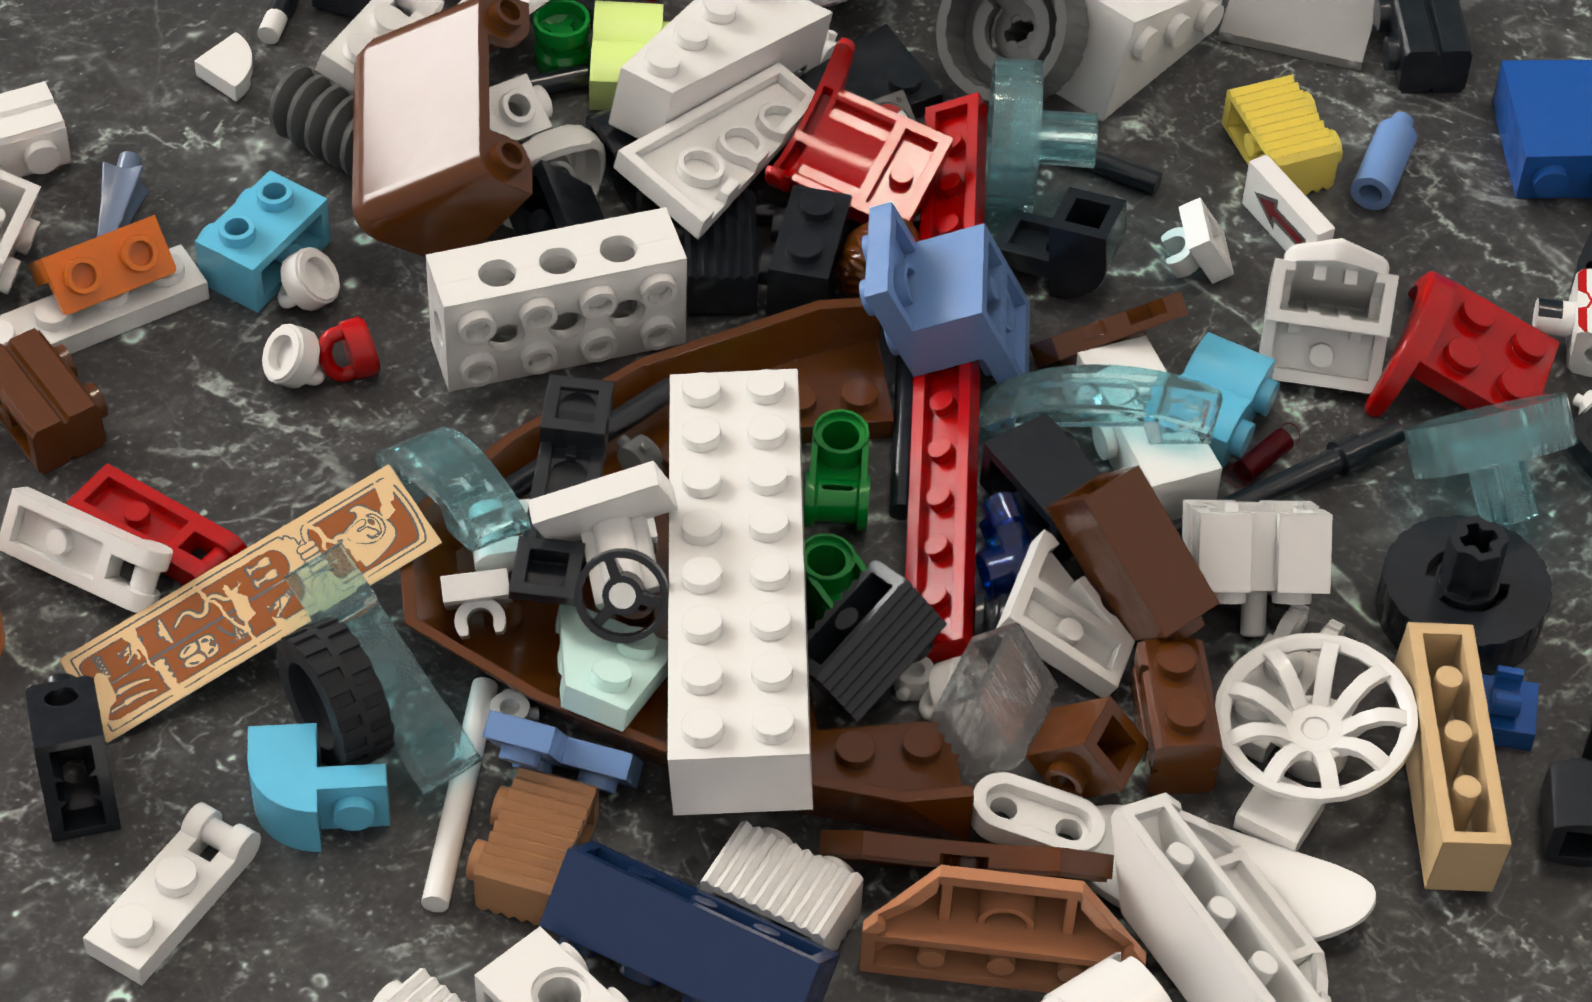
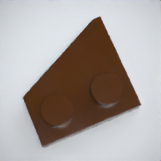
[1030,291,1189,372]

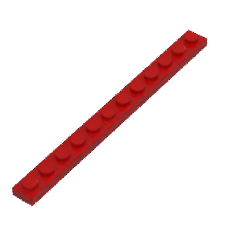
[905,92,987,663]

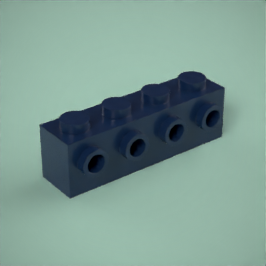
[539,840,841,1002]

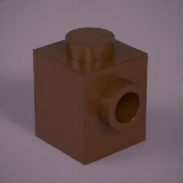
[1025,696,1149,799]

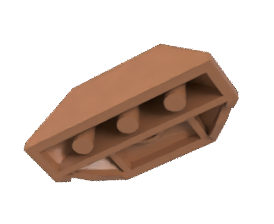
[859,865,1146,993]

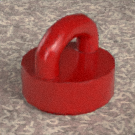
[319,316,381,382]

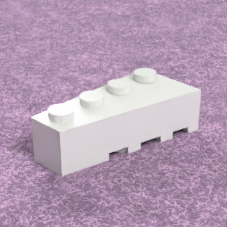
[608,0,833,139]

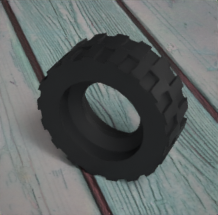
[276,617,395,766]

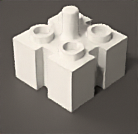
[1182,499,1333,637]

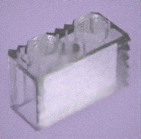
[930,622,1059,776]

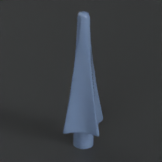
[97,151,148,237]

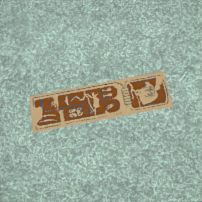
[59,464,442,743]

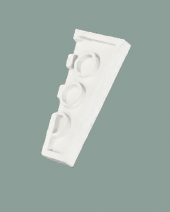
[613,62,815,239]

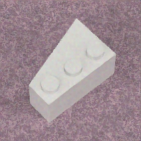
[1056,0,1224,121]

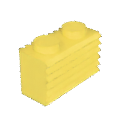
[1221,74,1343,195]

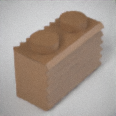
[466,766,599,926]

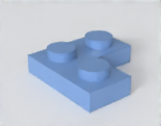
[482,710,644,795]

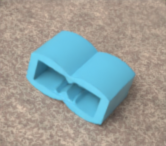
[1156,332,1280,469]

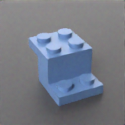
[859,201,1030,398]

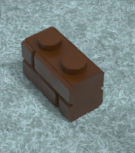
[0,328,108,475]
[1130,638,1223,795]

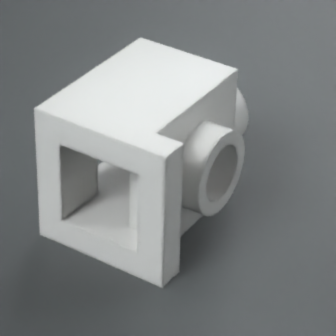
[489,73,553,143]

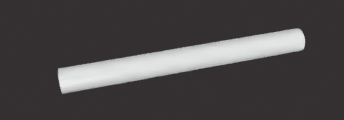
[421,677,498,912]

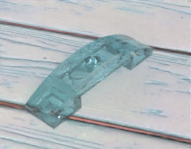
[978,364,1223,445]
[374,427,531,552]
[284,542,482,797]

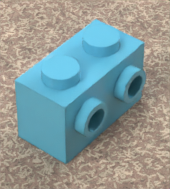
[195,170,331,313]

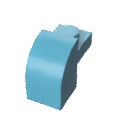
[247,723,390,852]

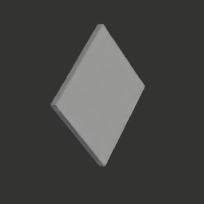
[1218,0,1375,71]

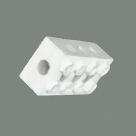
[426,207,687,392]

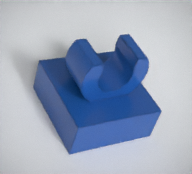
[1482,665,1539,751]

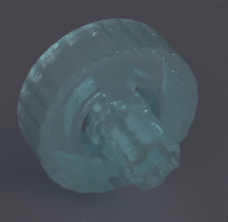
[985,57,1099,213]
[1403,392,1578,526]

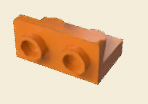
[28,215,176,315]

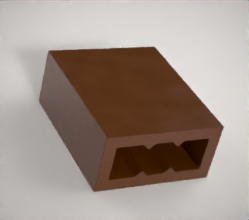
[1046,465,1219,641]

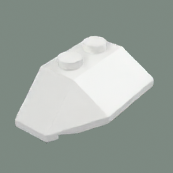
[1111,792,1332,1002]

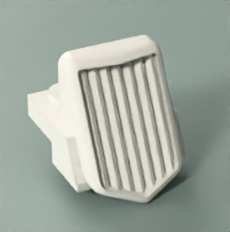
[1259,238,1399,394]

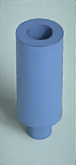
[1350,112,1417,210]

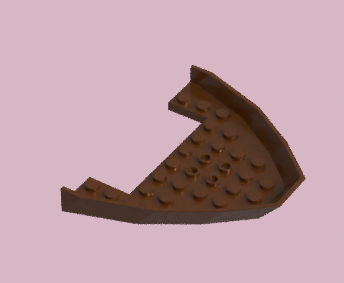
[400,298,974,842]

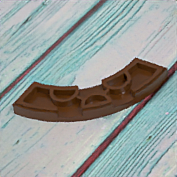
[819,830,1114,883]

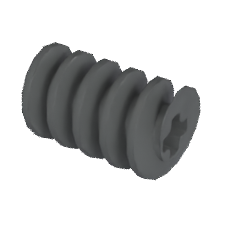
[269,65,354,178]

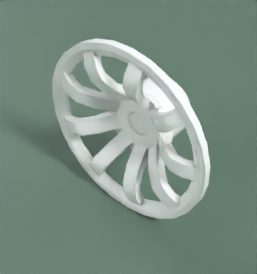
[1215,633,1418,804]

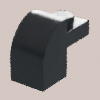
[996,187,1127,298]

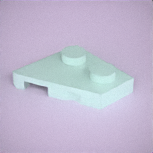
[555,605,668,732]

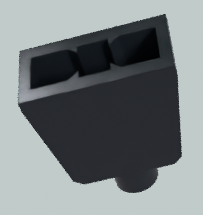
[25,673,121,842]

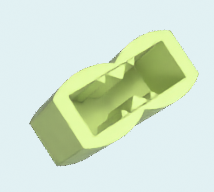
[589,0,670,110]

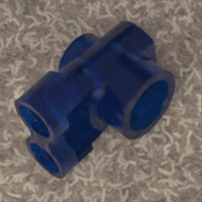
[976,492,1032,600]

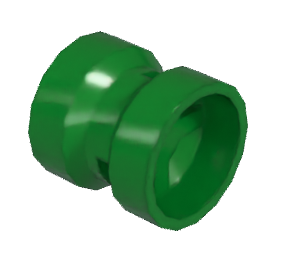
[533,0,591,73]

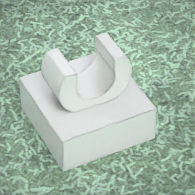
[1161,198,1234,284]
[440,568,513,639]

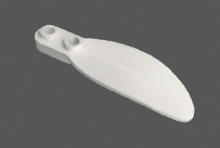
[971,772,1376,942]

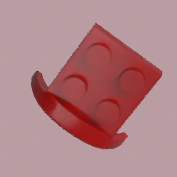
[765,38,954,224]
[1365,271,1560,439]

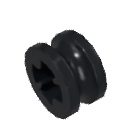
[973,591,1009,652]

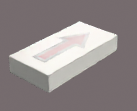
[1242,155,1335,252]

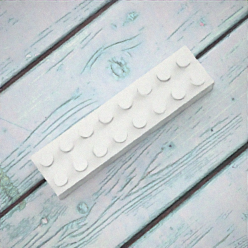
[668,369,813,816]

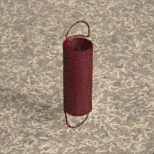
[1227,422,1300,488]

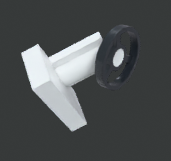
[528,461,678,643]

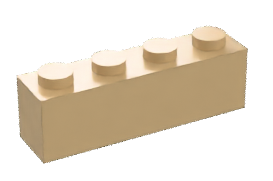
[1394,622,1512,892]

